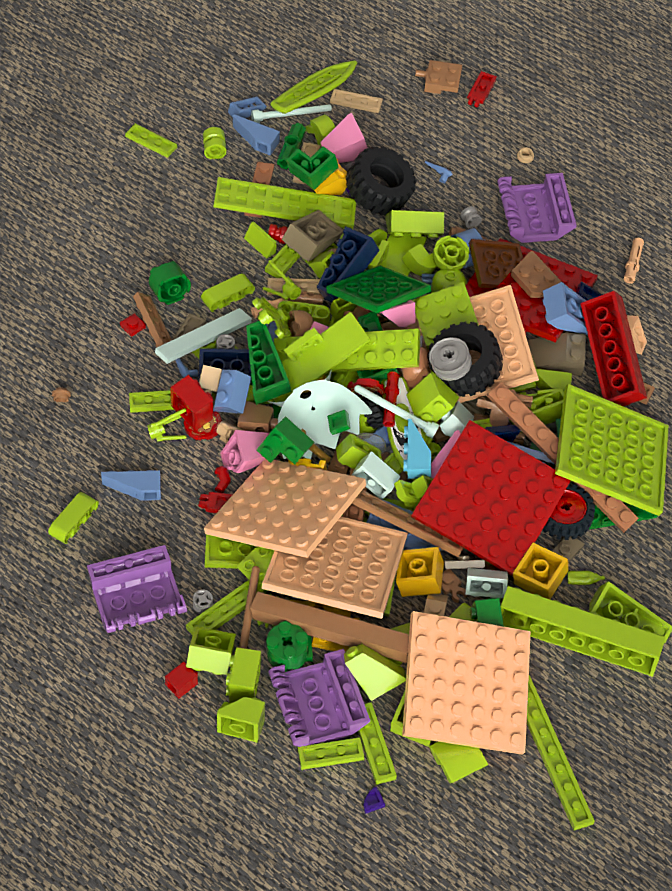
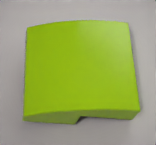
[429,741,488,784]

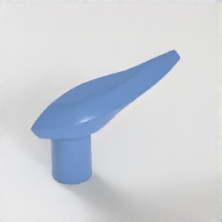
[425,161,453,183]
[175,358,198,378]

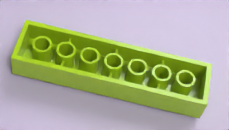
[501,586,666,677]

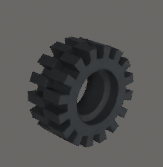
[361,391,384,429]

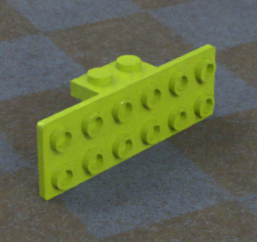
[367,234,427,276]
[274,312,371,407]

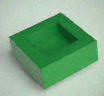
[327,409,350,435]

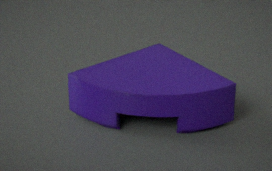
[364,786,385,814]

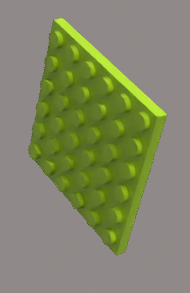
[555,384,669,516]

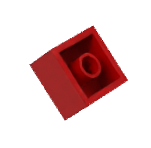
[170,375,213,432]

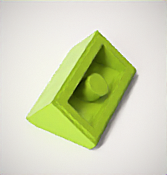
[244,222,277,259]

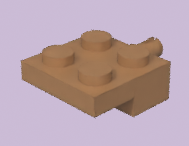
[415,60,462,94]

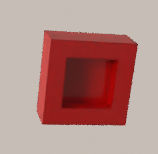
[120,313,146,337]

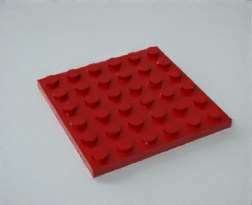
[465,238,598,343]
[411,420,571,577]

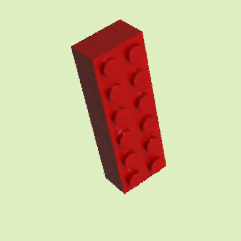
[580,291,647,406]

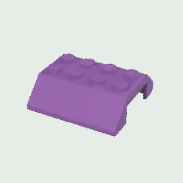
[497,173,576,243]
[87,545,187,633]
[268,649,370,747]

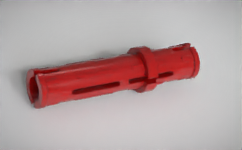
[383,372,400,427]

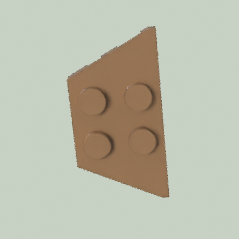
[511,251,561,298]

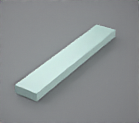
[155,308,252,364]

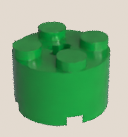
[149,261,191,305]
[266,621,308,671]

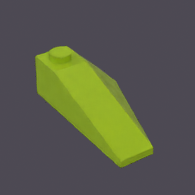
[589,581,672,644]

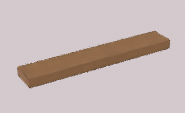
[352,490,463,557]

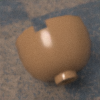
[287,310,314,337]

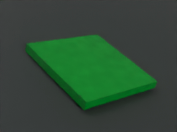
[326,265,431,313]

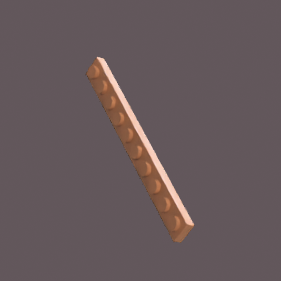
[487,382,639,533]

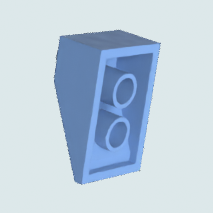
[543,282,588,335]

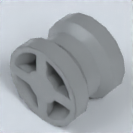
[460,206,482,229]
[216,334,235,349]
[193,589,213,614]

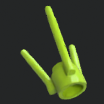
[263,260,301,300]
[147,408,187,442]

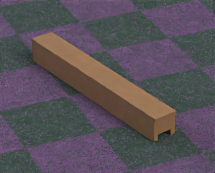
[250,591,409,663]

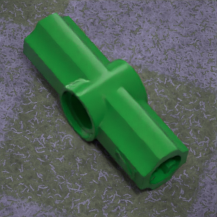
[277,123,306,169]

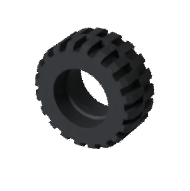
[346,147,416,215]
[427,322,503,397]

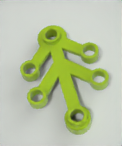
[252,297,292,340]

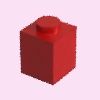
[165,662,198,699]

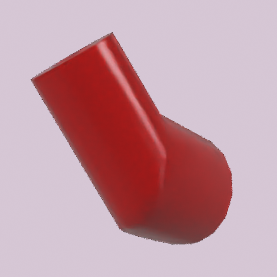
[215,466,231,493]

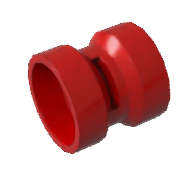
[268,224,288,244]

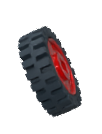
[543,483,595,540]

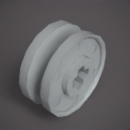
[429,337,472,381]

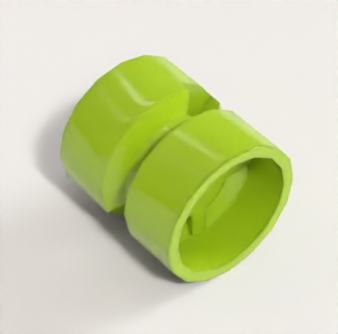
[203,127,226,159]

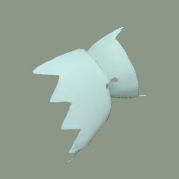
[268,370,372,460]

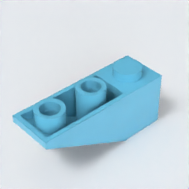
[404,419,431,479]

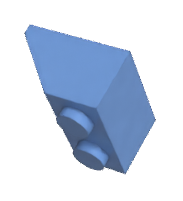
[213,370,251,414]

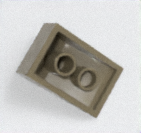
[282,210,344,262]
[528,333,586,376]

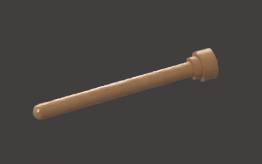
[234,566,260,655]

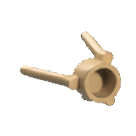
[217,420,245,444]

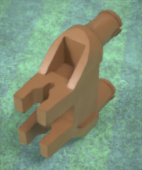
[473,389,533,444]

